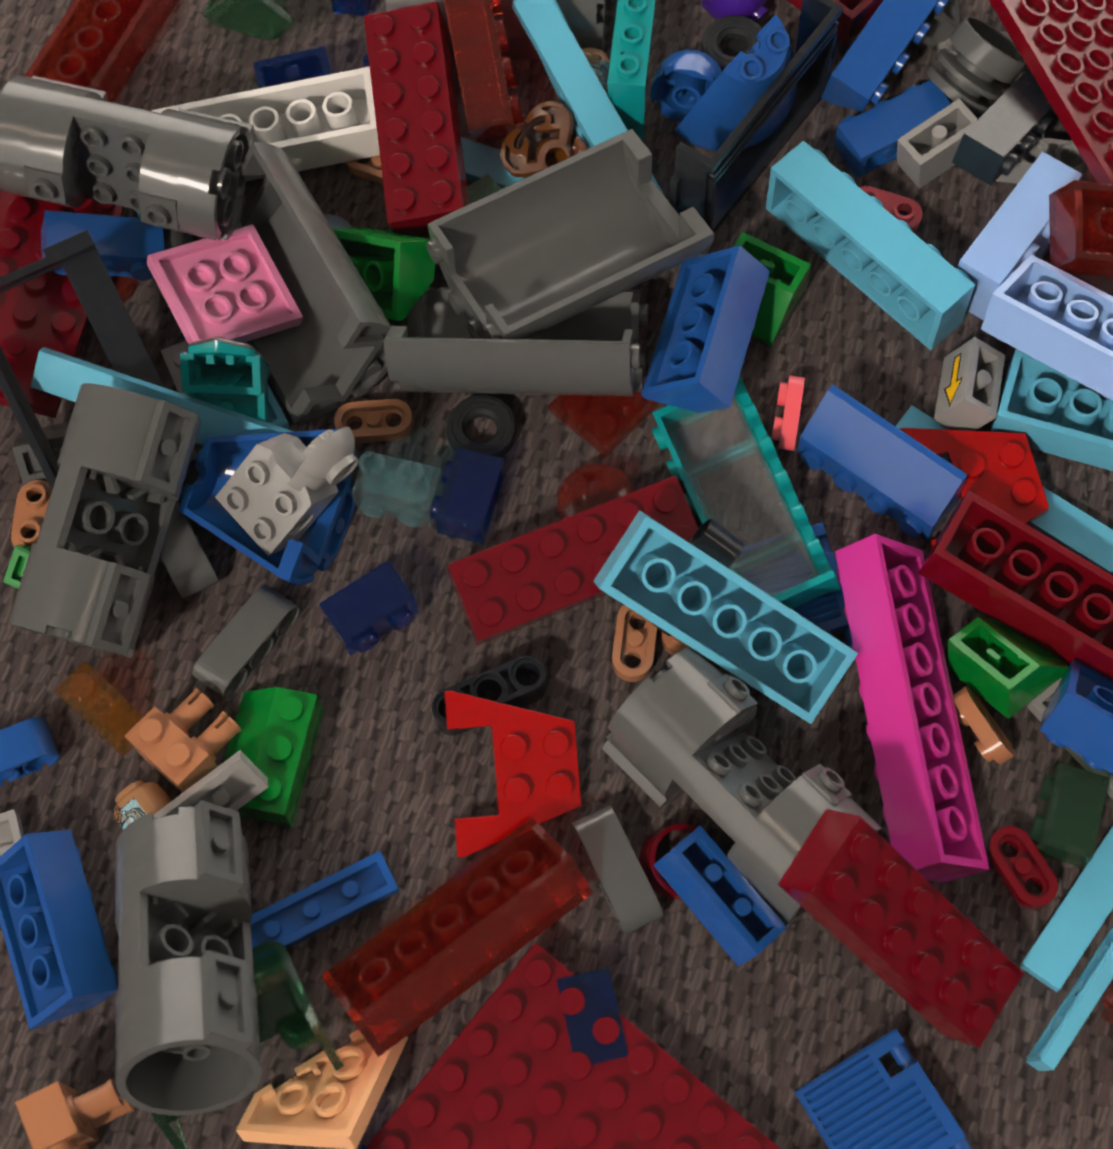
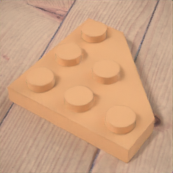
[236,1025,408,1149]

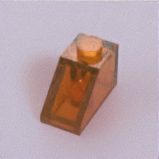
[54,661,143,757]

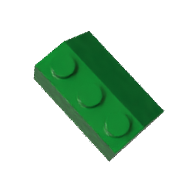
[332,227,435,321]
[224,687,324,827]

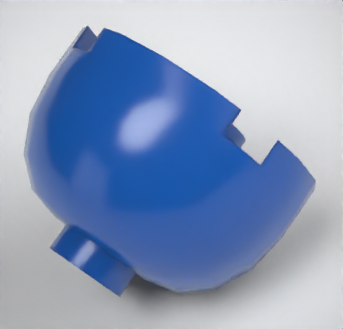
[651,49,722,122]

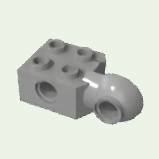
[215,426,359,557]

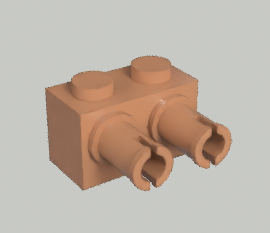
[124,688,242,793]
[15,1079,135,1149]

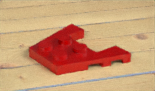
[900,428,1049,549]
[444,691,581,858]

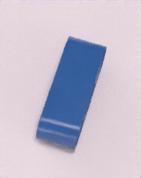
[0,717,60,786]

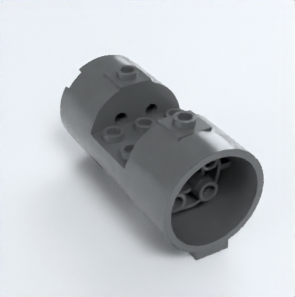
[0,75,255,241]
[8,383,202,658]
[602,647,883,931]
[115,800,262,1116]

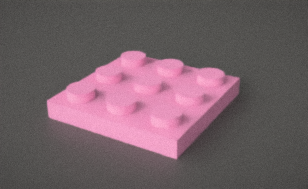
[146,224,303,344]

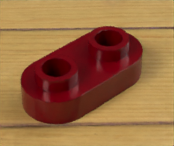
[987,826,1058,909]

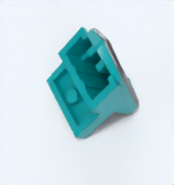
[180,337,270,423]

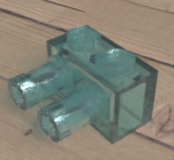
[352,451,445,527]

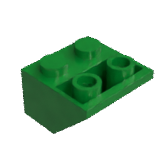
[733,232,811,347]
[948,617,1068,719]

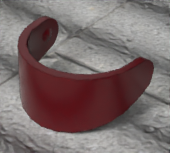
[639,823,697,901]

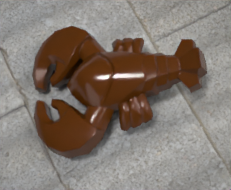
[500,101,588,178]

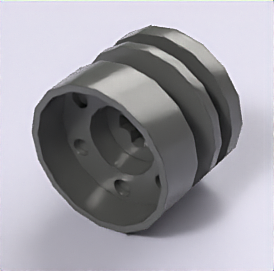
[926,15,1026,115]

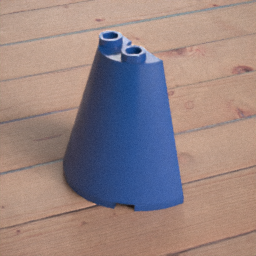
[674,14,798,152]
[178,429,358,585]

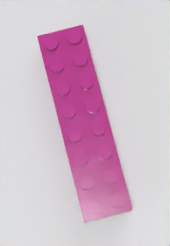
[835,534,990,882]

